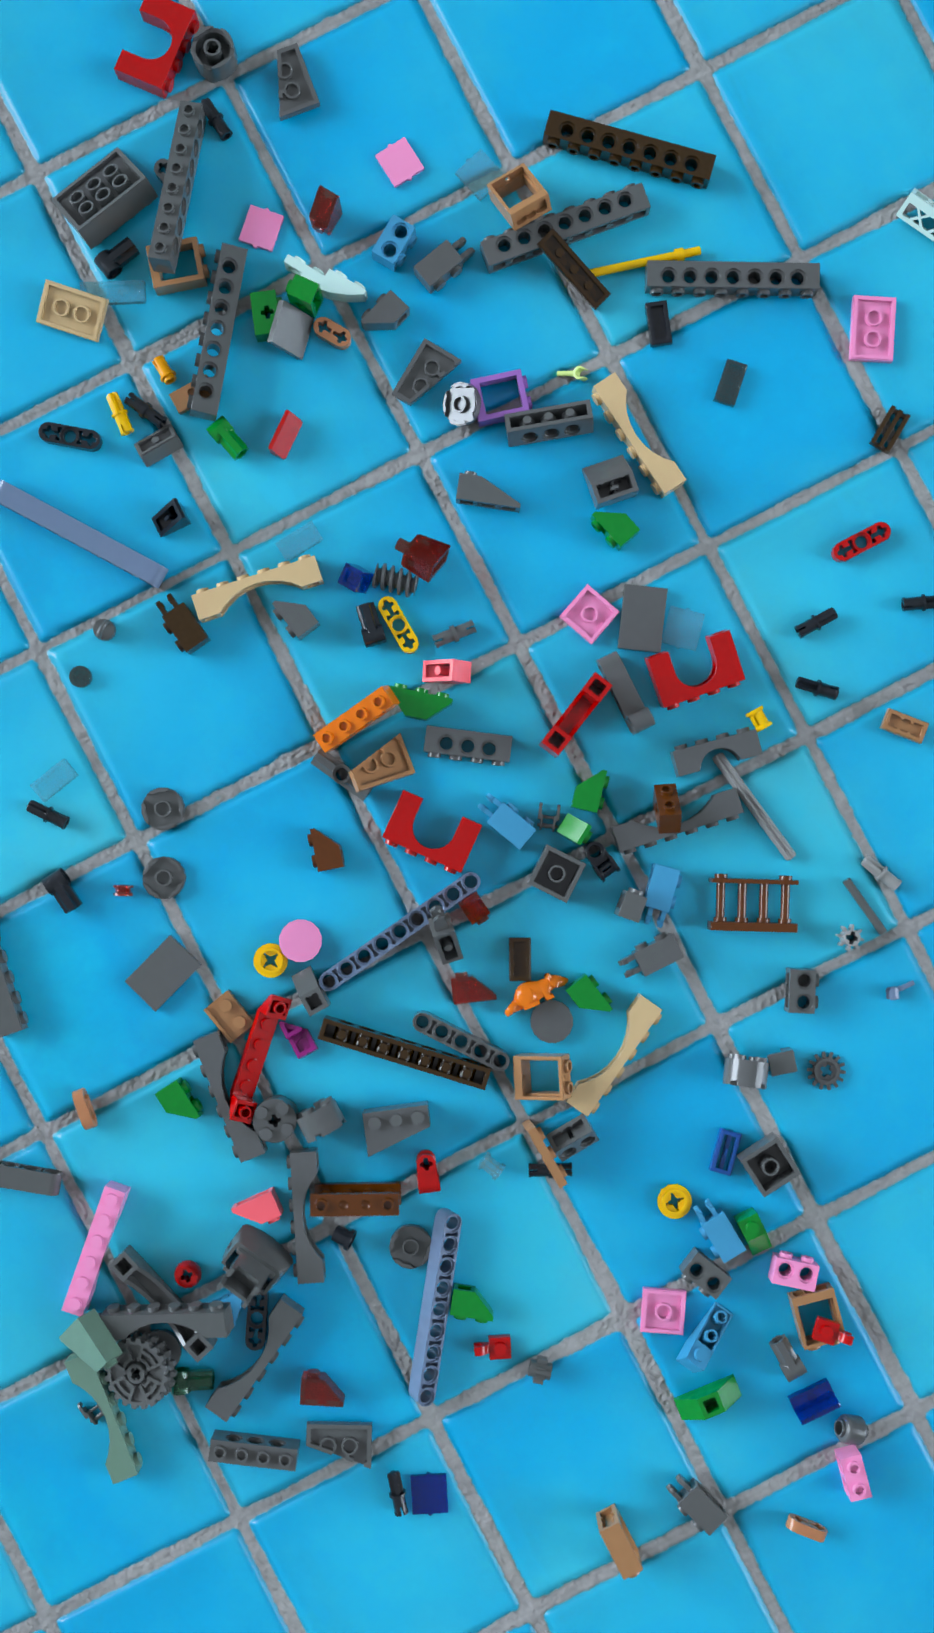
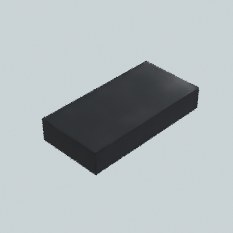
[645,300,672,348]

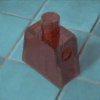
[395,534,450,583]

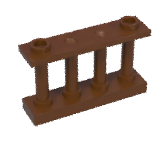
[707,874,799,933]
[310,1181,401,1217]

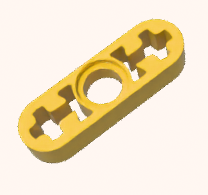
[378,596,419,654]

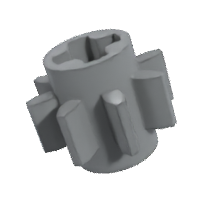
[835,924,864,951]

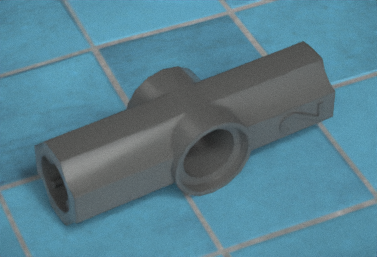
[311,748,373,801]

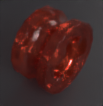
[113,885,133,896]

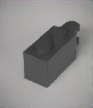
[414,237,475,294]
[428,905,463,965]
[618,931,684,978]
[666,1473,728,1536]

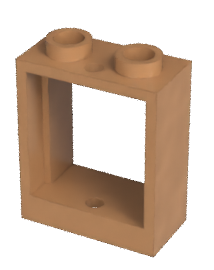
[487,163,552,231]
[146,236,210,296]
[513,1053,573,1101]
[787,1282,845,1351]
[596,1503,643,1580]

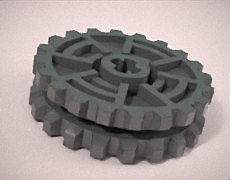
[104,1332,177,1409]

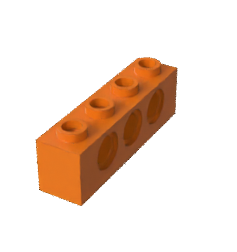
[313,685,400,753]

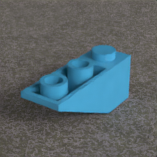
[676,1302,733,1373]

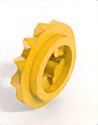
[253,943,288,978]
[657,1184,692,1219]

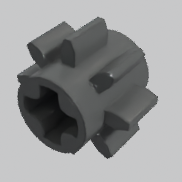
[528,1355,552,1385]

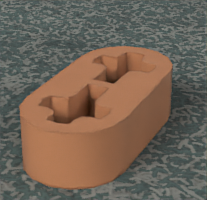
[313,317,352,350]
[72,1088,98,1130]
[785,1513,828,1542]

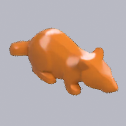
[505,973,568,1017]

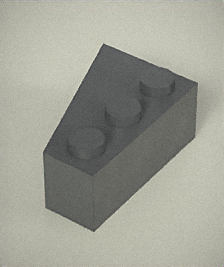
[362,1101,431,1157]

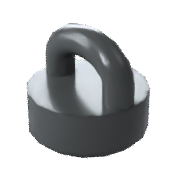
[93,619,116,641]

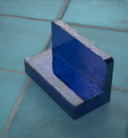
[787,1378,841,1425]

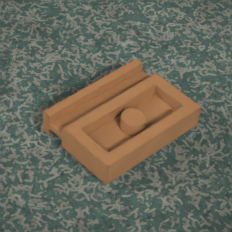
[204,990,254,1043]

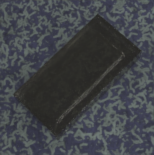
[713,358,748,407]

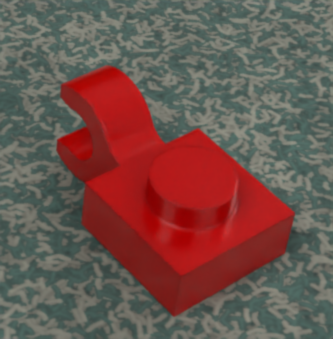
[811,1315,854,1346]
[474,1334,512,1360]

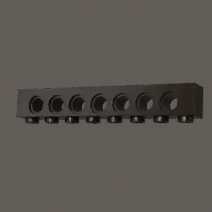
[543,110,716,189]
[318,1015,491,1090]

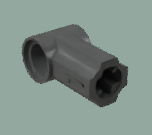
[769,1334,808,1382]

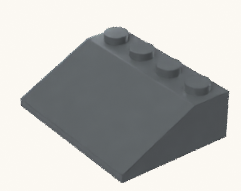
[51,147,158,249]

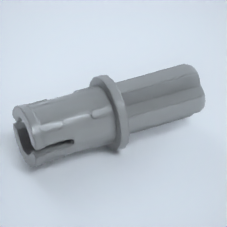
[861,855,902,891]

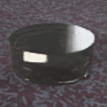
[69,666,92,688]

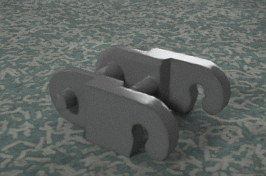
[537,802,561,832]
[77,1402,104,1425]

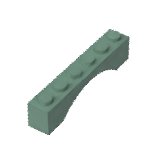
[64,1353,143,1485]

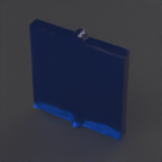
[411,1472,448,1516]

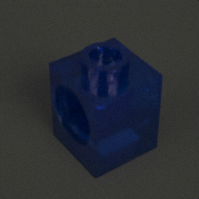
[338,563,374,594]

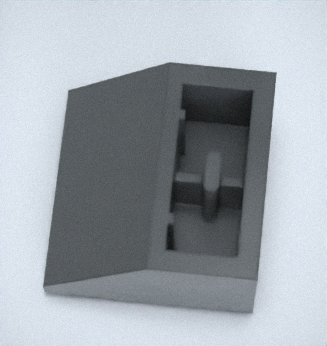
[582,455,639,510]

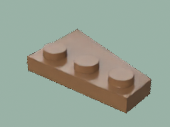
[349,733,416,793]
[522,1119,568,1188]

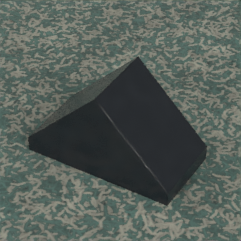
[151,498,191,537]

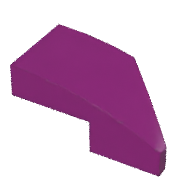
[279,1021,319,1059]

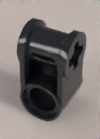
[583,841,620,882]

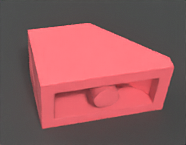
[422,659,472,684]
[231,1186,284,1224]

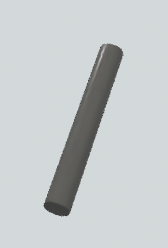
[842,878,887,935]

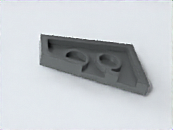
[277,43,320,121]
[392,338,462,406]
[306,1421,372,1469]

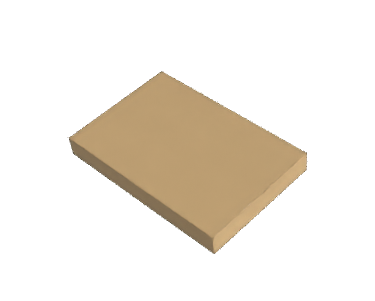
[36,279,109,342]

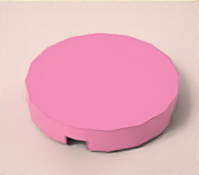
[279,919,322,962]

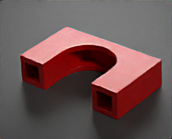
[114,0,199,99]
[644,629,745,710]
[539,672,613,758]
[382,790,482,874]

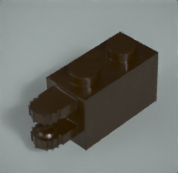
[156,593,211,655]

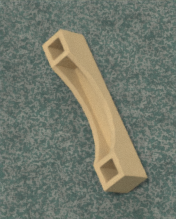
[591,372,686,498]
[191,554,324,623]
[566,993,662,1117]

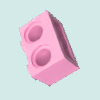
[768,1250,820,1292]
[834,1445,872,1502]

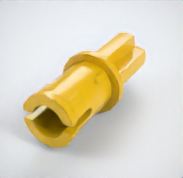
[106,392,134,436]

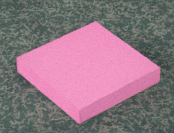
[559,584,620,645]
[640,1287,687,1335]

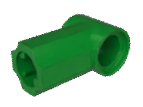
[206,415,249,461]

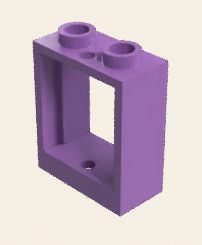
[470,369,533,427]

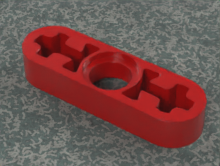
[831,522,891,563]

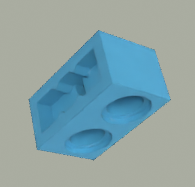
[371,214,417,272]

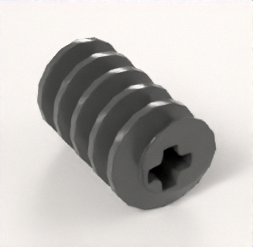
[372,563,420,598]

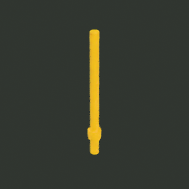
[590,246,701,277]

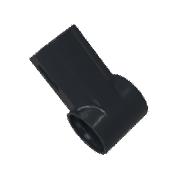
[94,237,140,280]
[356,602,387,648]
[42,868,83,914]

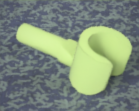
[557,366,588,381]

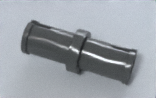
[432,619,477,648]

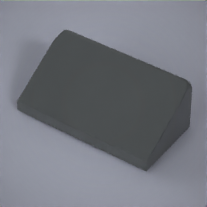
[134,423,183,467]

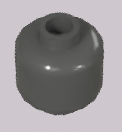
[834,1414,869,1445]

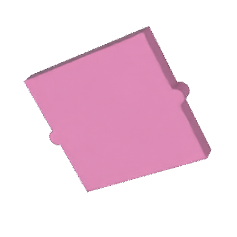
[375,137,425,188]
[238,204,284,252]

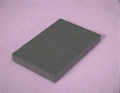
[617,584,668,653]
[125,935,202,1012]

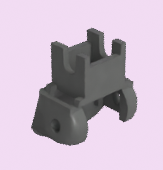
[216,1224,293,1309]

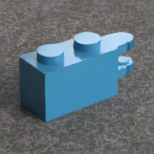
[477,793,536,850]
[644,864,682,928]
[692,1198,746,1263]

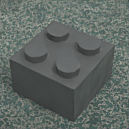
[527,844,586,903]
[736,1132,801,1197]

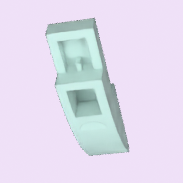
[284,254,368,302]

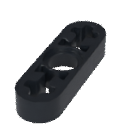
[38,422,102,452]
[245,1291,269,1351]

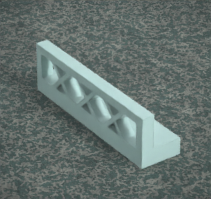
[896,188,934,241]

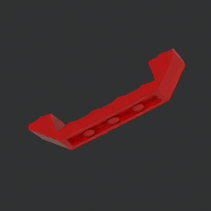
[229,994,292,1124]

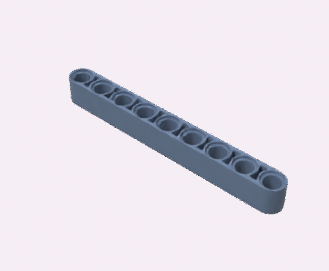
[0,479,169,589]
[319,872,481,991]
[409,1208,462,1407]

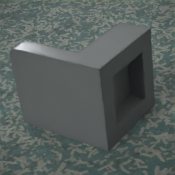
[767,1047,798,1077]

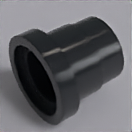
[331,1225,357,1251]

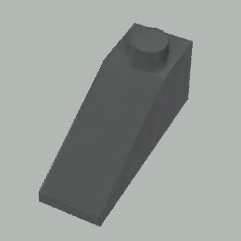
[456,471,520,513]

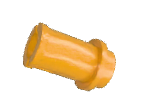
[152,355,177,385]

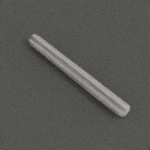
[712,753,796,860]

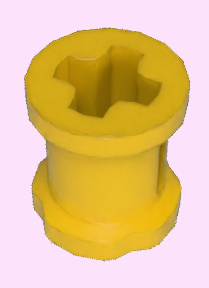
[745,706,773,733]

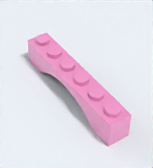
[62,1180,131,1317]

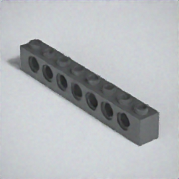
[148,101,207,274]
[480,183,651,274]
[187,243,248,422]
[645,260,820,299]

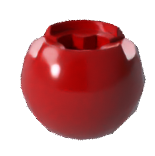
[174,1260,202,1288]

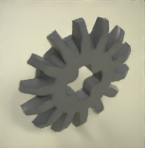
[807,1051,846,1090]

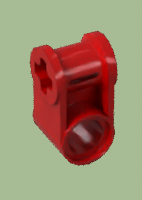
[416,1149,441,1194]

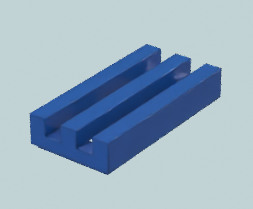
[709,1127,742,1176]

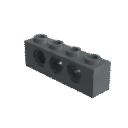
[504,399,594,447]
[424,725,513,766]
[208,1429,300,1472]

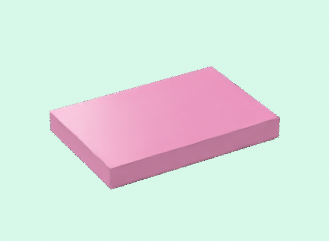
[849,295,897,363]

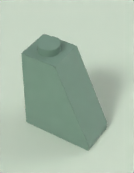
[59,1308,123,1372]

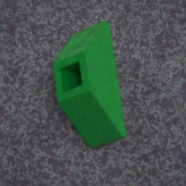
[389,683,453,721]
[673,1374,742,1420]

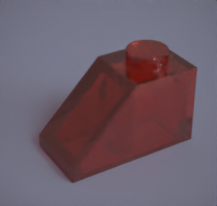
[309,185,342,236]
[458,891,490,925]
[451,971,497,1004]
[300,1369,345,1407]

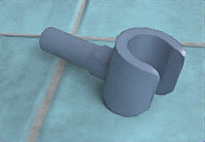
[886,980,915,1000]

